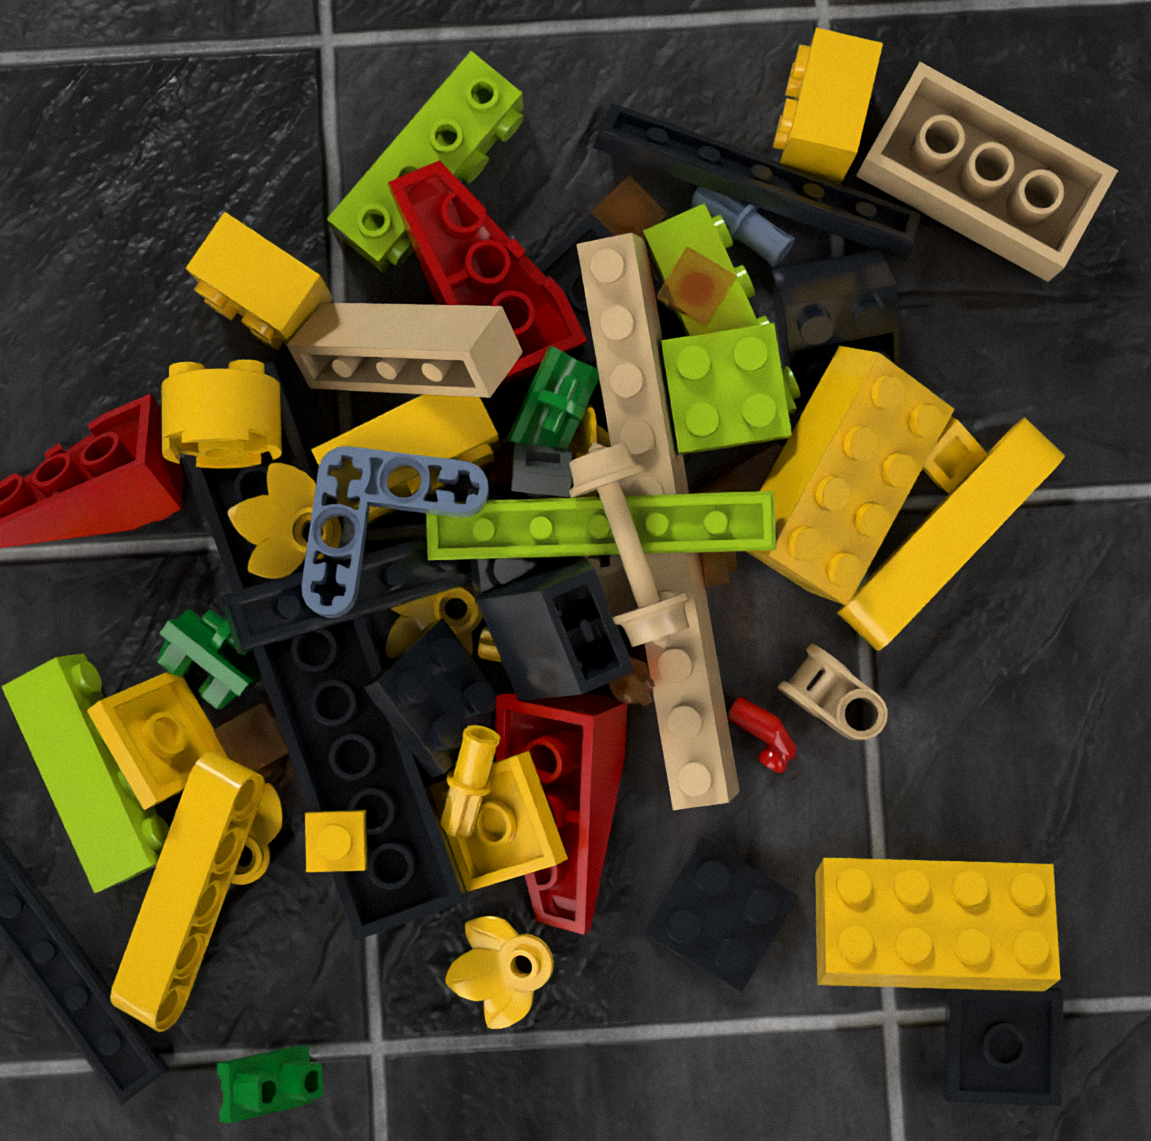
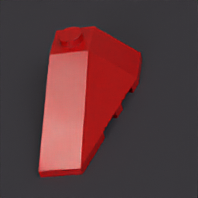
[388,160,587,399]
[0,393,184,548]
[495,693,628,935]

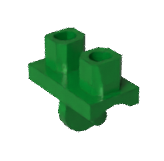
[506,346,599,449]
[157,609,262,709]
[217,1045,324,1123]

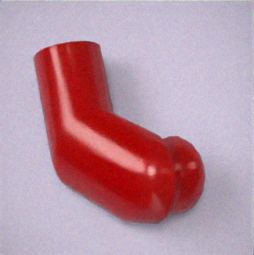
[727,696,797,774]

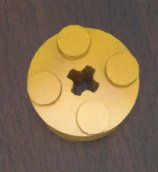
[161,360,282,468]

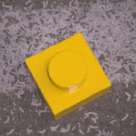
[922,416,988,494]
[305,810,367,872]

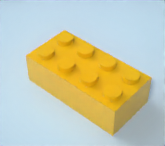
[746,346,954,606]
[815,858,1061,991]

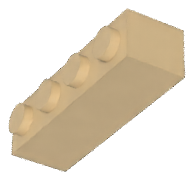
[287,303,523,398]

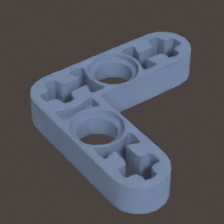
[302,446,489,618]

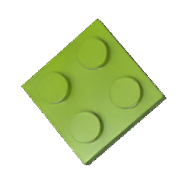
[661,323,792,455]

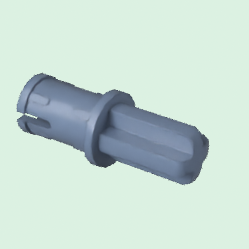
[691,186,795,268]

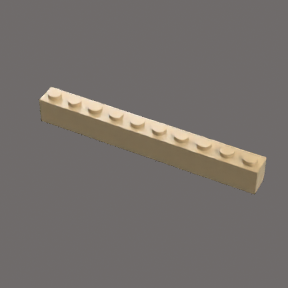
[577,233,740,810]

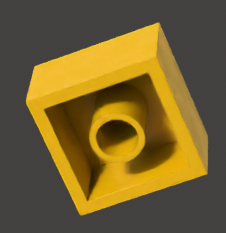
[773,27,883,183]
[186,212,333,351]

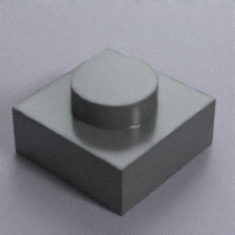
[511,443,572,499]

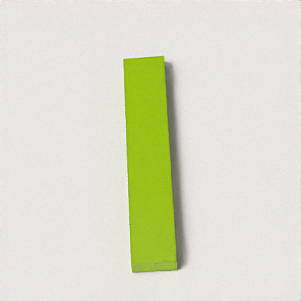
[426,491,776,560]

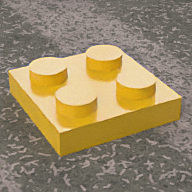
[87,671,231,810]
[429,751,568,892]

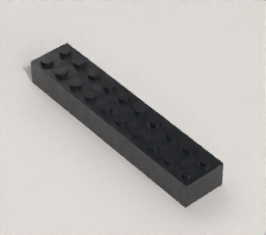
[184,362,468,941]

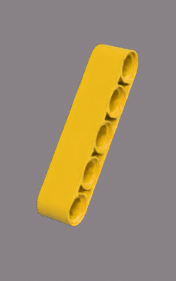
[837,417,1065,651]
[110,751,265,1032]

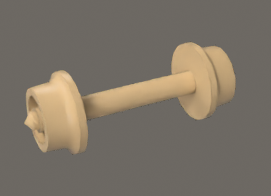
[569,442,689,648]

